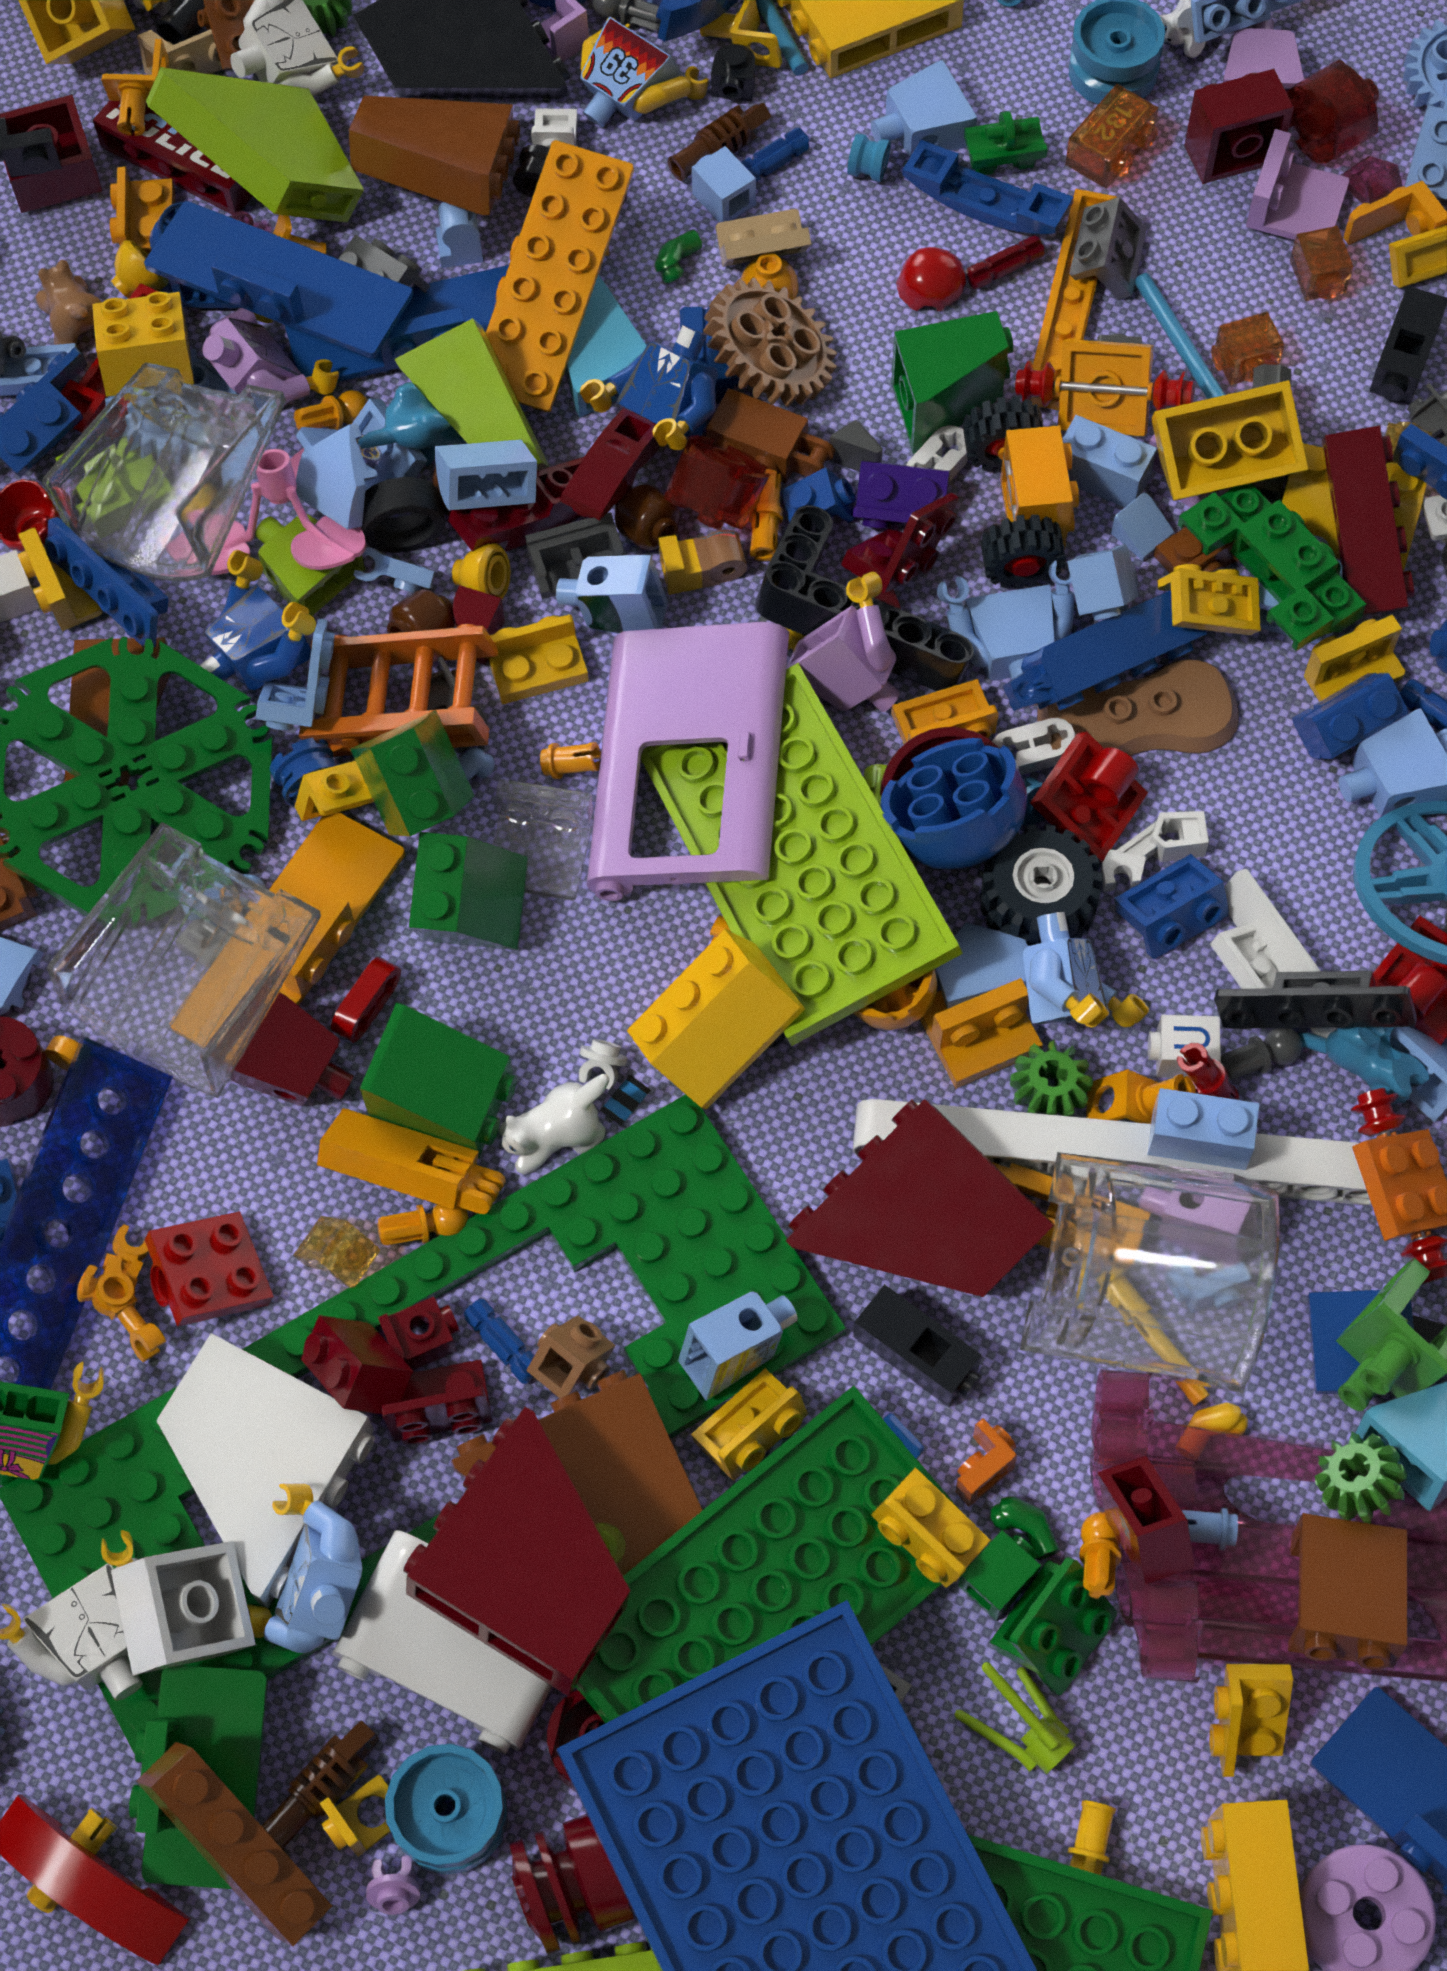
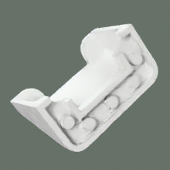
[332,1530,553,1754]

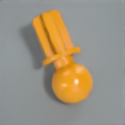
[294,390,368,431]
[377,1204,468,1245]
[1079,1512,1122,1599]

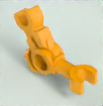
[77,1224,166,1362]

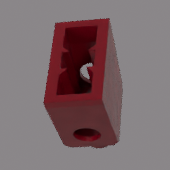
[230,992,355,1106]

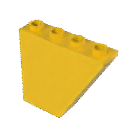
[776,0,964,79]

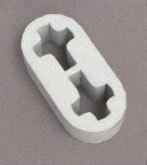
[906,426,968,482]
[992,718,1076,775]

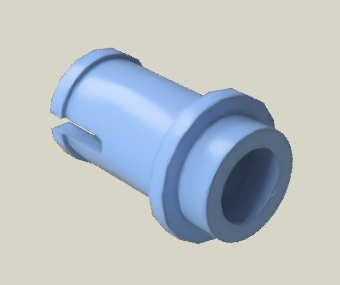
[1181,1508,1238,1550]

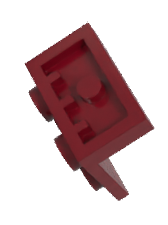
[841,492,959,593]
[381,1359,493,1445]

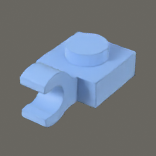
[353,547,436,593]

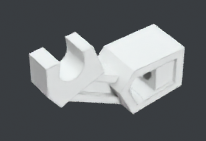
[1101,811,1209,892]

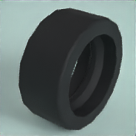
[361,477,445,553]

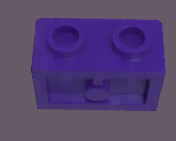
[853,460,951,528]

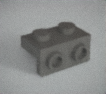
[338,234,430,293]

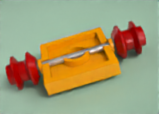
[1015,339,1195,436]

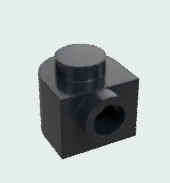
[711,44,755,101]

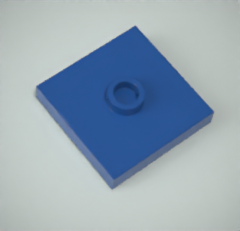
[1307,1290,1414,1395]

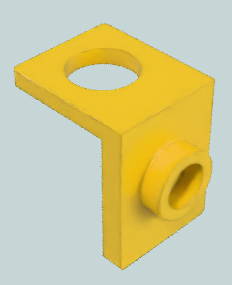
[319,1775,391,1857]

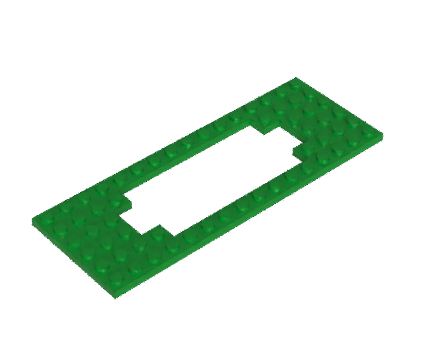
[0,1094,846,1754]

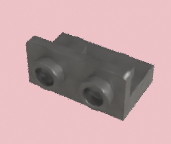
[1069,197,1147,300]

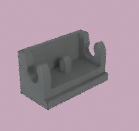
[525,512,624,599]

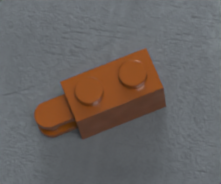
[706,388,836,484]

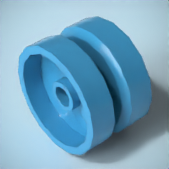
[1068,0,1165,107]
[385,1744,509,1875]

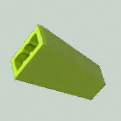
[395,318,550,471]

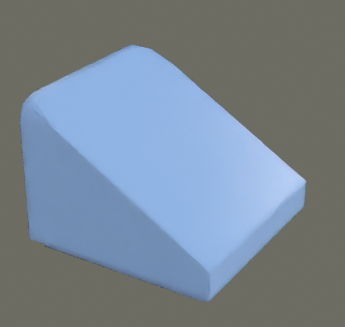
[1111,492,1174,561]

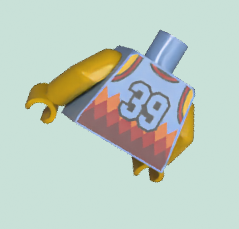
[580,17,709,128]

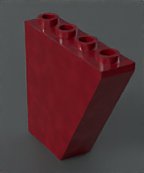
[785,1099,1055,1297]
[403,1406,630,1696]

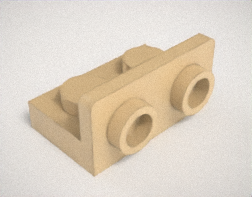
[715,209,811,267]

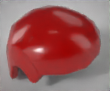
[896,247,967,311]
[0,479,61,552]

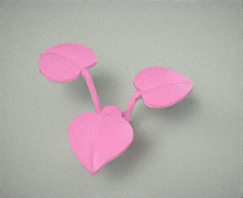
[168,448,366,575]

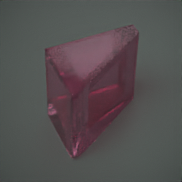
[1341,156,1402,204]

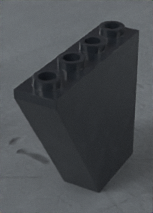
[353,0,571,99]

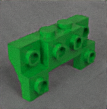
[1177,483,1366,651]

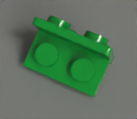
[989,1557,1117,1696]

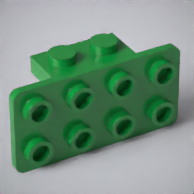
[129,1665,268,1889]

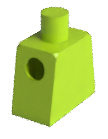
[255,514,366,616]

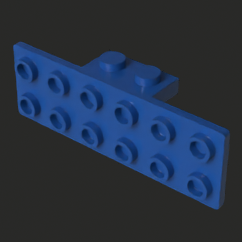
[144,201,413,359]
[285,265,509,382]
[1310,1687,1447,1896]

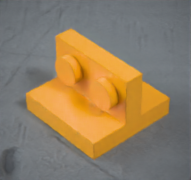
[920,978,1043,1089]

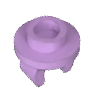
[366,1855,420,1915]

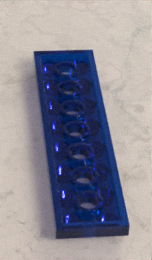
[0,1037,173,1390]

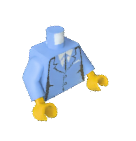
[1022,912,1149,1028]
[247,1484,363,1653]

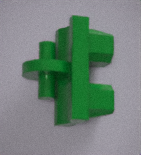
[964,111,1048,175]

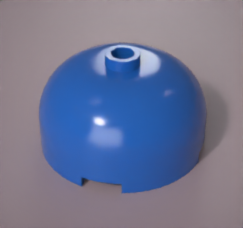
[880,738,1027,870]

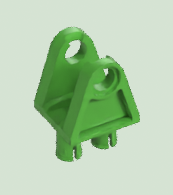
[1336,1258,1447,1411]

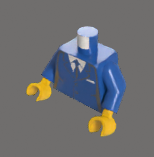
[580,325,718,450]
[199,550,316,690]

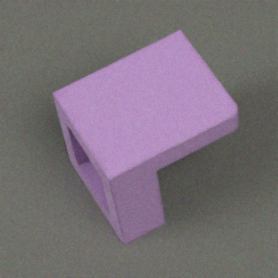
[541,0,589,62]

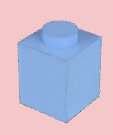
[692,146,756,222]

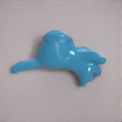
[357,382,468,466]
[1298,1027,1429,1105]

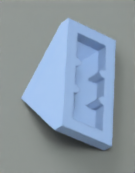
[1390,1027,1447,1122]

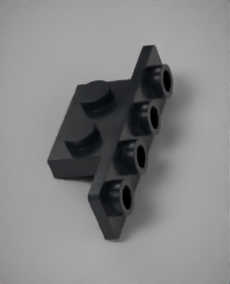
[1214,970,1417,1029]

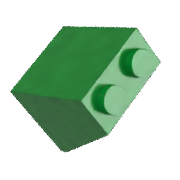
[891,311,1013,454]
[350,710,475,836]
[409,832,529,950]
[360,1002,517,1159]

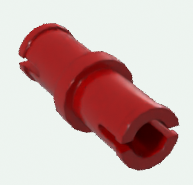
[1177,1043,1240,1100]

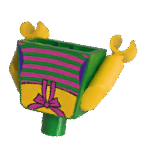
[0,1362,104,1486]

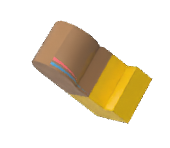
[658,530,748,595]

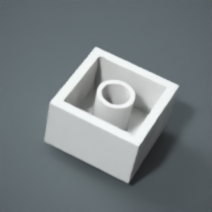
[111,1541,256,1676]

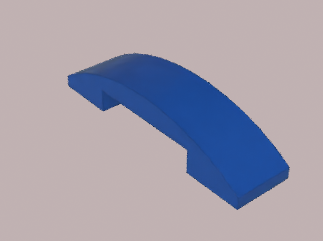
[902,140,1074,234]

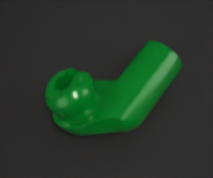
[654,229,702,284]
[990,1496,1060,1561]

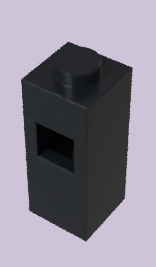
[1369,286,1447,405]
[853,1284,983,1407]

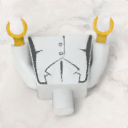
[230,0,364,97]
[0,1530,143,1701]

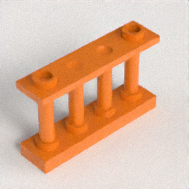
[299,624,498,757]

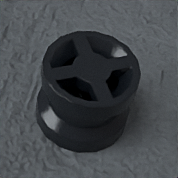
[513,144,550,198]

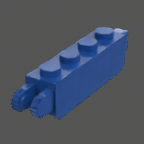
[1003,590,1207,711]

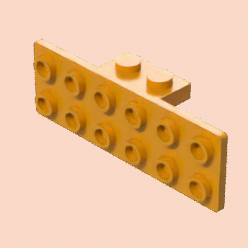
[486,140,634,412]
[171,812,405,1067]

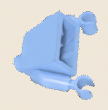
[937,560,1074,681]

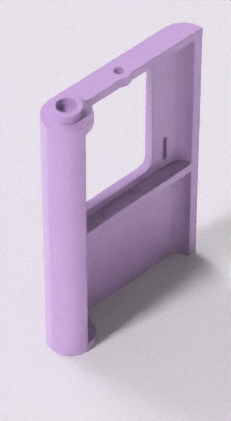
[587,622,789,901]

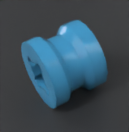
[847,133,891,182]

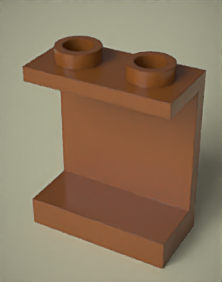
[1288,1513,1407,1670]

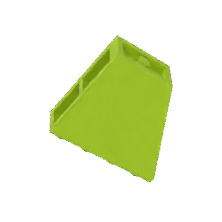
[146,67,364,223]

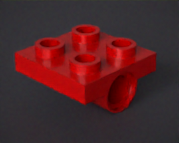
[1030,731,1148,863]
[1373,915,1447,1045]
[144,1211,274,1327]

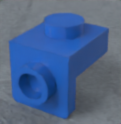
[781,467,856,523]

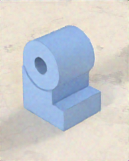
[435,202,483,268]

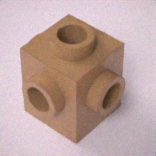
[526,1315,616,1398]

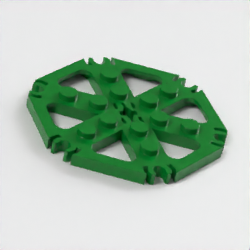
[0,637,272,927]

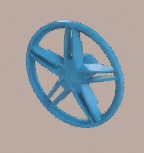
[1353,801,1447,965]

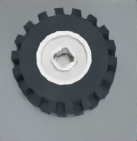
[980,824,1103,946]

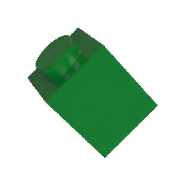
[958,1530,1041,1621]

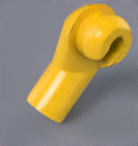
[1175,1402,1248,1461]

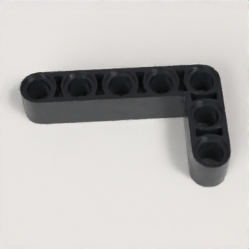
[755,505,974,691]

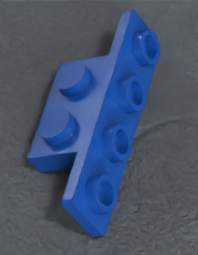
[0,347,88,478]
[45,517,169,648]

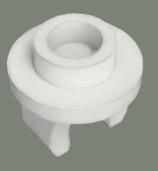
[579,1039,628,1090]

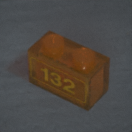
[1065,84,1159,189]

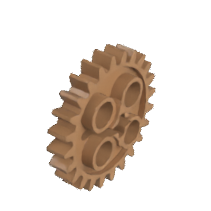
[703,278,837,407]

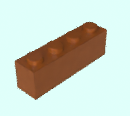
[136,1742,332,1947]

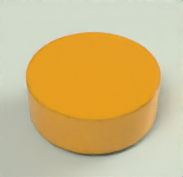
[44,1035,95,1077]

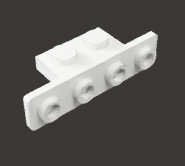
[1210,869,1337,1038]

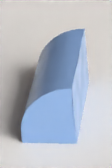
[435,440,537,510]

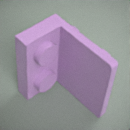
[1246,129,1349,248]

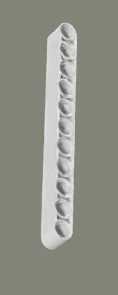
[853,1099,1372,1205]

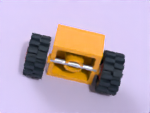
[962,397,1079,589]

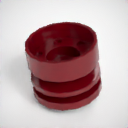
[509,1814,635,1955]

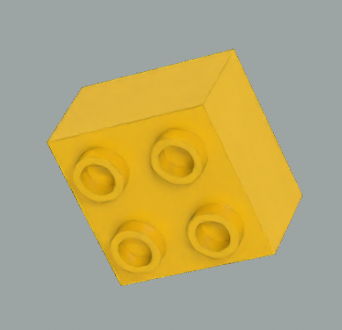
[92,292,194,397]

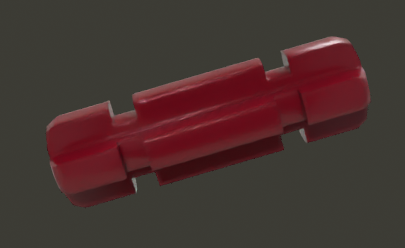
[965,235,1045,289]

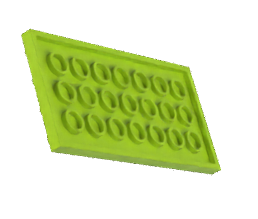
[641,663,963,1046]

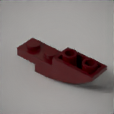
[559,408,662,521]
[448,456,585,552]

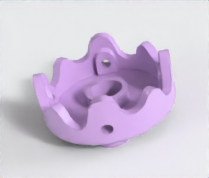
[1299,1845,1437,1971]

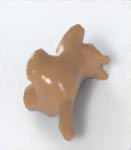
[35,260,102,345]

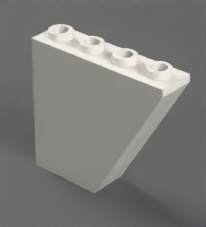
[156,1333,375,1608]

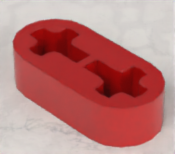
[331,956,401,1043]

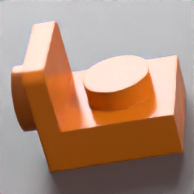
[955,1418,1017,1507]

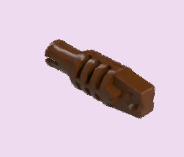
[667,103,771,181]
[261,1720,379,1850]

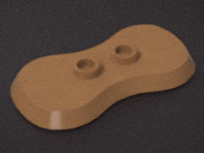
[1037,660,1239,756]

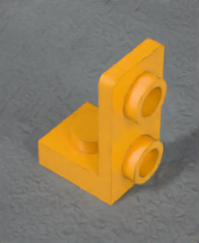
[1343,180,1447,245]

